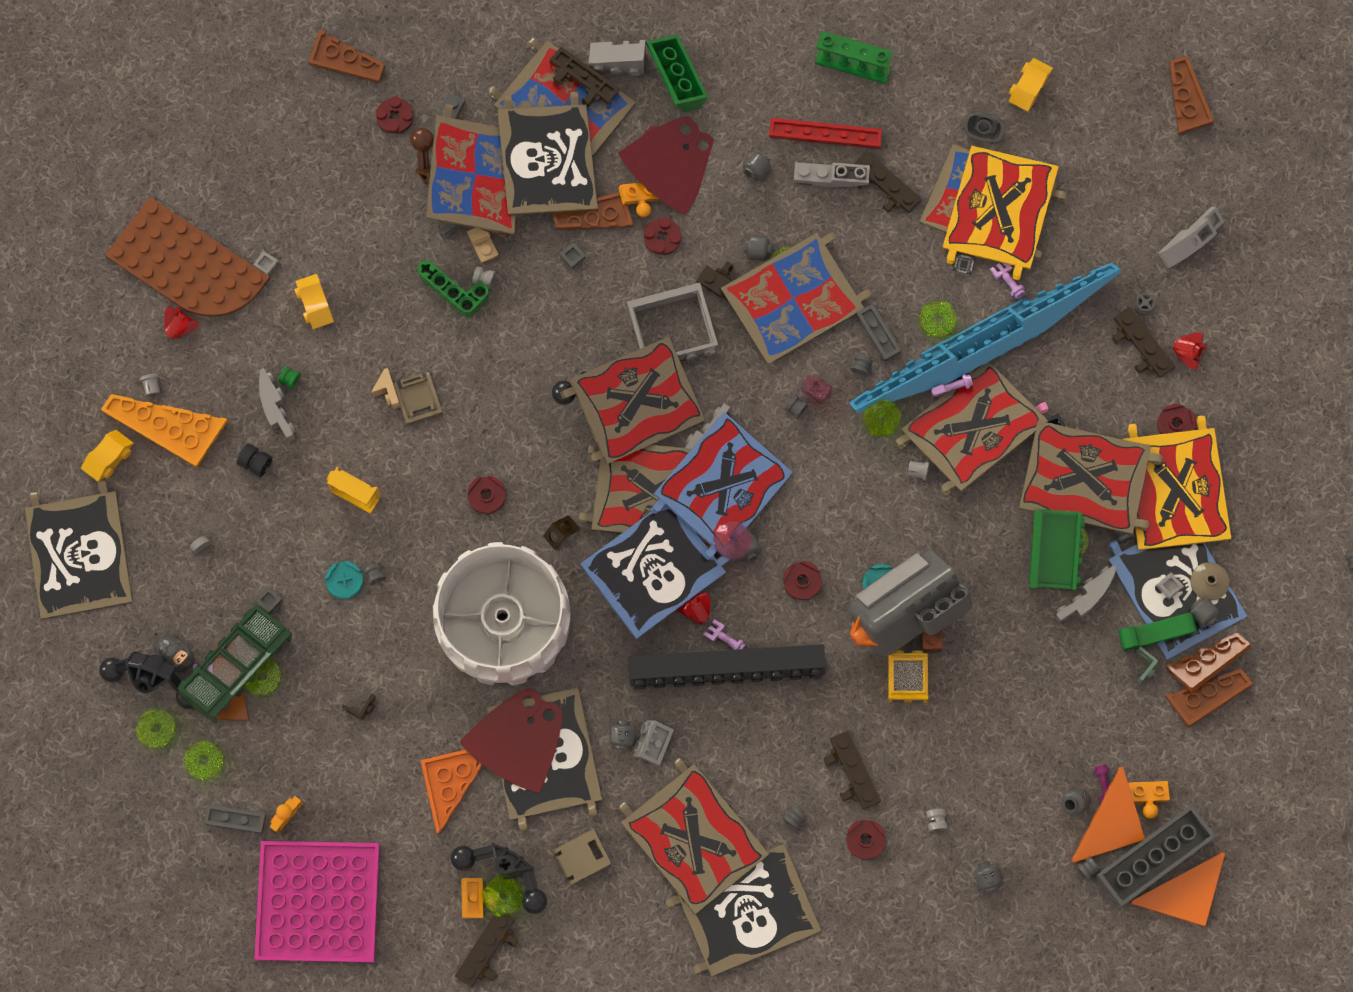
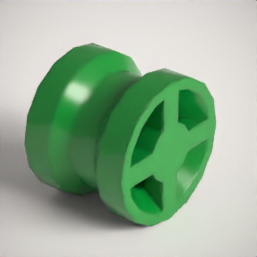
[278,366,301,389]

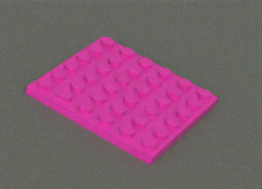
[254,841,380,963]

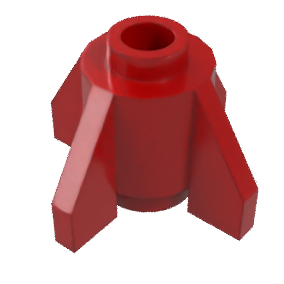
[164,306,200,340]
[1173,332,1207,370]
[677,592,711,624]

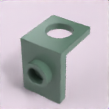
[1135,646,1158,684]

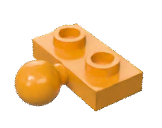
[618,183,659,217]
[1128,781,1170,819]
[270,796,303,834]
[461,878,499,919]

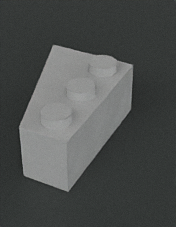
[588,40,646,76]

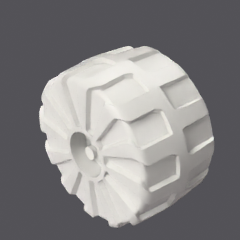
[433,542,571,685]

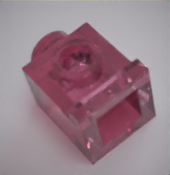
[802,374,833,405]

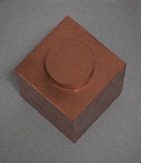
[921,630,943,653]

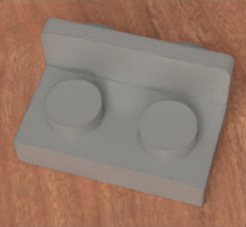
[633,720,674,766]

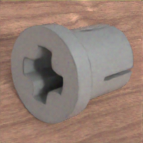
[140,373,161,397]
[908,461,930,481]

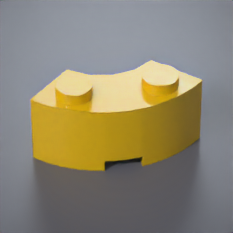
[1009,58,1053,111]
[294,274,334,329]
[81,430,134,482]

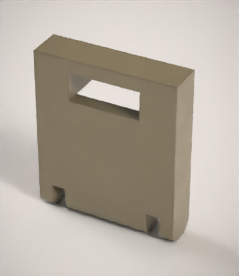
[393,372,443,426]
[553,829,613,886]

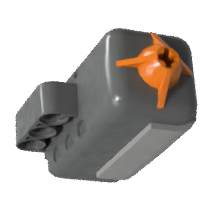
[849,549,973,657]

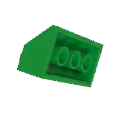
[646,34,708,112]

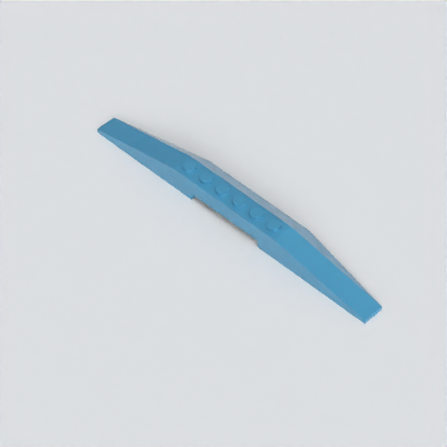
[849,263,1121,413]

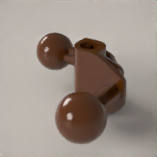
[410,128,434,187]

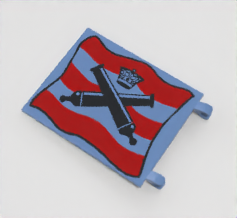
[651,412,793,560]

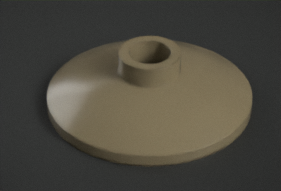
[1190,562,1229,601]

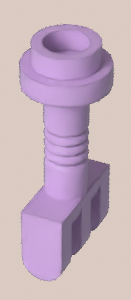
[990,263,1025,299]
[931,374,973,397]
[703,619,746,650]

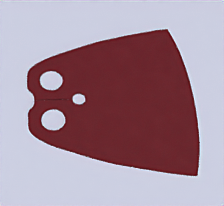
[618,117,714,215]
[460,689,562,793]

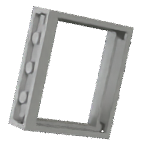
[627,282,718,361]

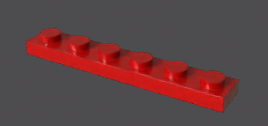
[769,118,882,149]

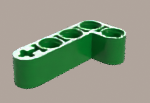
[417,260,490,318]
[1118,612,1197,652]

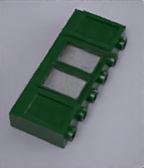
[178,605,292,724]

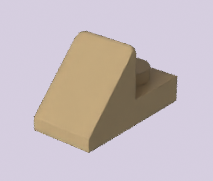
[467,228,499,264]
[372,368,400,410]

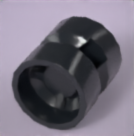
[236,443,273,478]

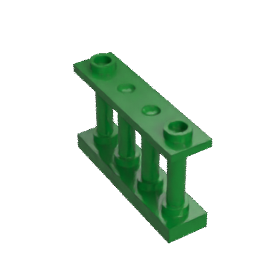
[815,31,893,85]

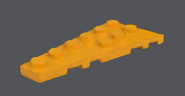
[101,394,228,468]

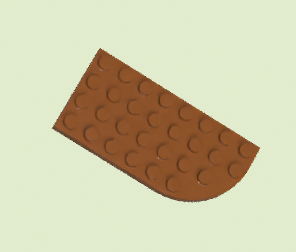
[105,197,270,317]

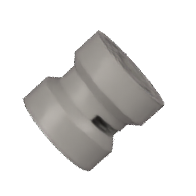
[472,266,496,289]
[926,809,948,832]

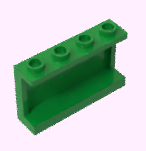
[1029,509,1085,590]

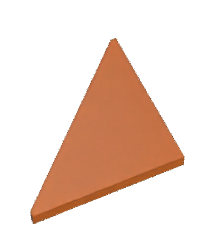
[420,749,483,834]
[1071,766,1145,863]
[1131,853,1225,927]

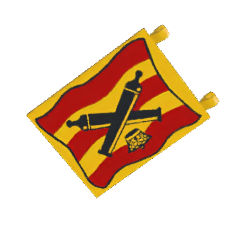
[943,146,1059,280]
[1122,416,1231,550]

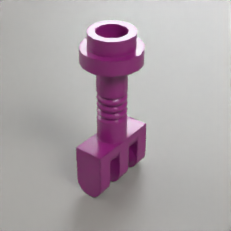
[1094,764,1110,804]

